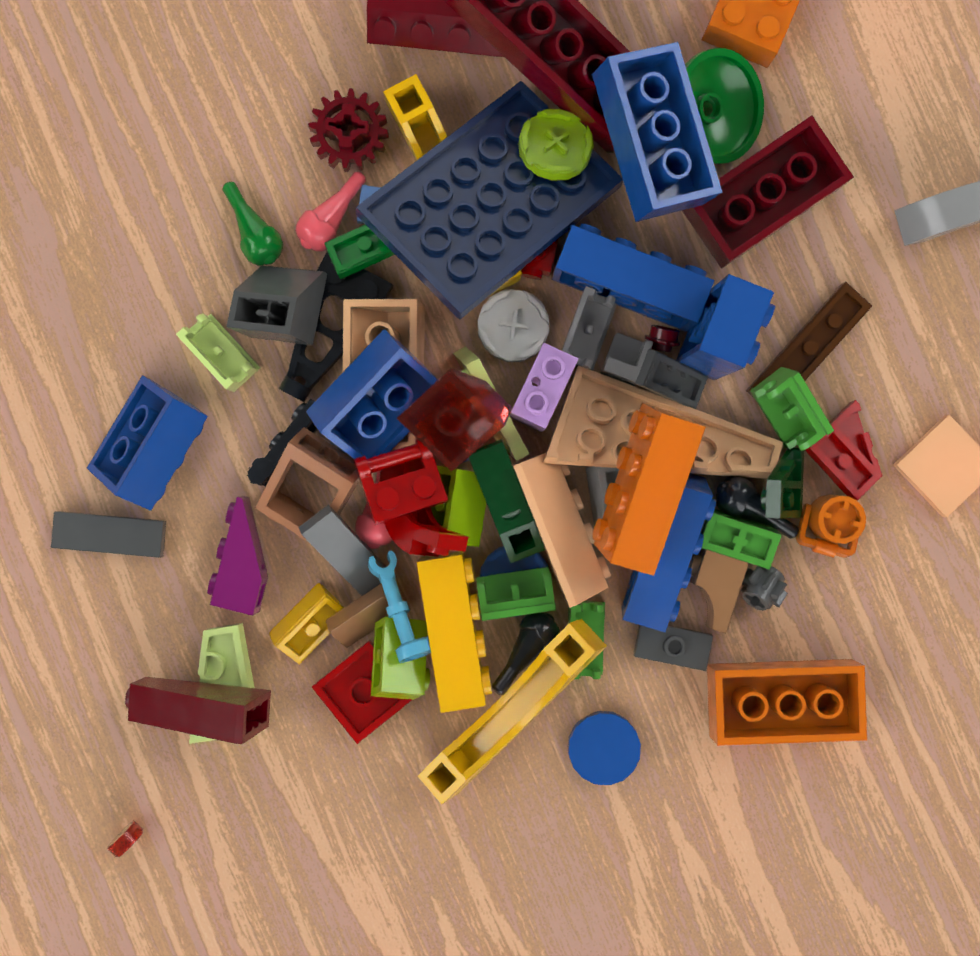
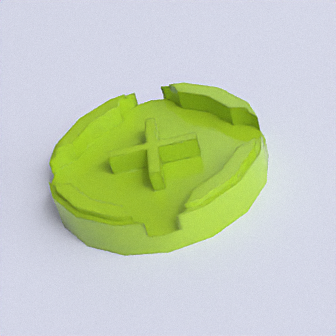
[518,109,594,181]

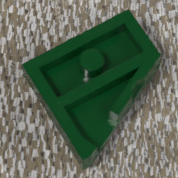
[761,447,804,518]

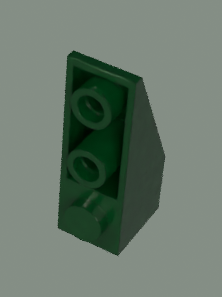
[467,439,545,563]

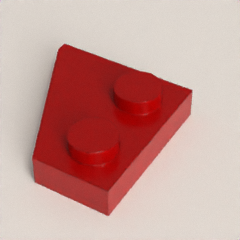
[805,400,883,500]

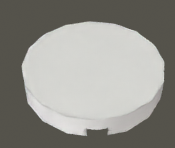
[478,289,549,362]

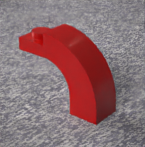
[379,458,469,557]

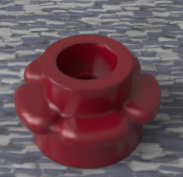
[645,325,680,352]

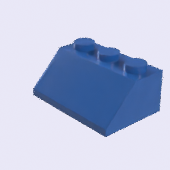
[306,329,449,459]
[87,375,208,511]

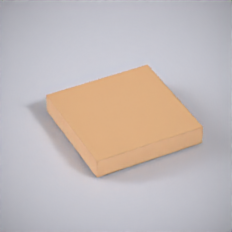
[893,415,980,517]

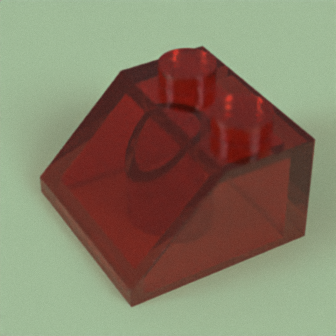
[397,368,512,472]

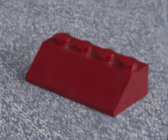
[367,0,504,57]

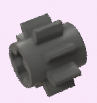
[741,566,788,611]

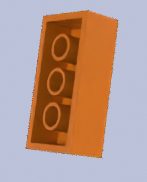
[701,0,800,68]
[592,403,706,576]
[707,659,867,746]

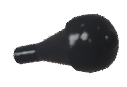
[716,476,799,539]
[492,612,560,695]

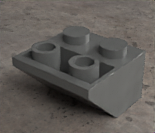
[226,266,327,345]

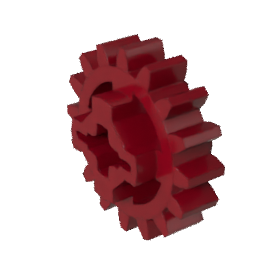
[308,88,389,172]

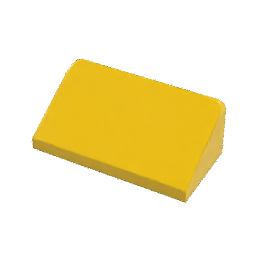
[269,583,345,665]

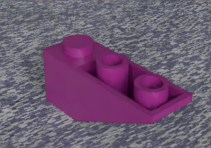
[207,496,268,616]

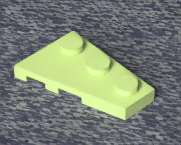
[453,347,529,461]
[189,623,255,744]

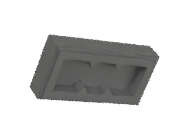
[635,349,708,409]
[633,625,713,671]

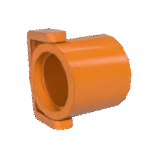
[796,494,866,558]

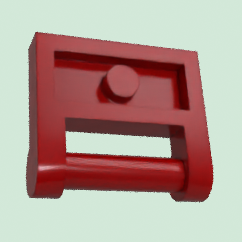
[354,436,448,525]

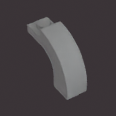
[894,181,980,246]

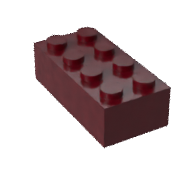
[682,115,854,269]

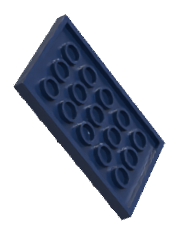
[356,81,623,320]

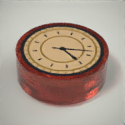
[107,820,143,857]

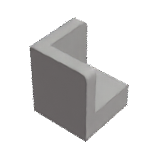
[600,333,653,386]

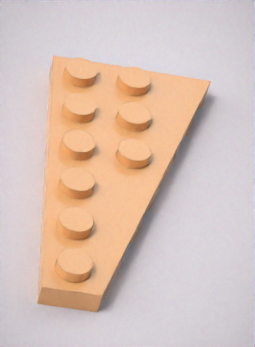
[543,365,783,479]

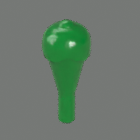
[222,182,283,266]

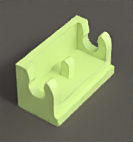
[176,313,261,392]

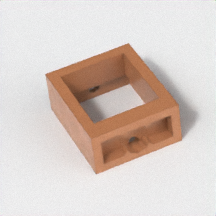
[255,427,360,541]

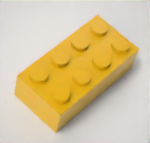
[417,551,492,713]

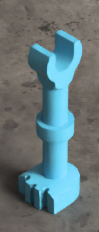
[368,550,431,663]

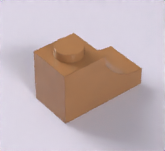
[688,548,749,634]

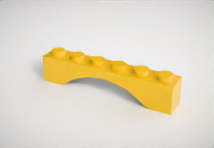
[383,74,522,297]
[418,618,607,804]

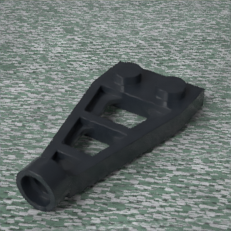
[279,251,393,402]

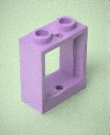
[510,343,579,432]

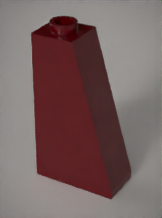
[125,677,271,744]

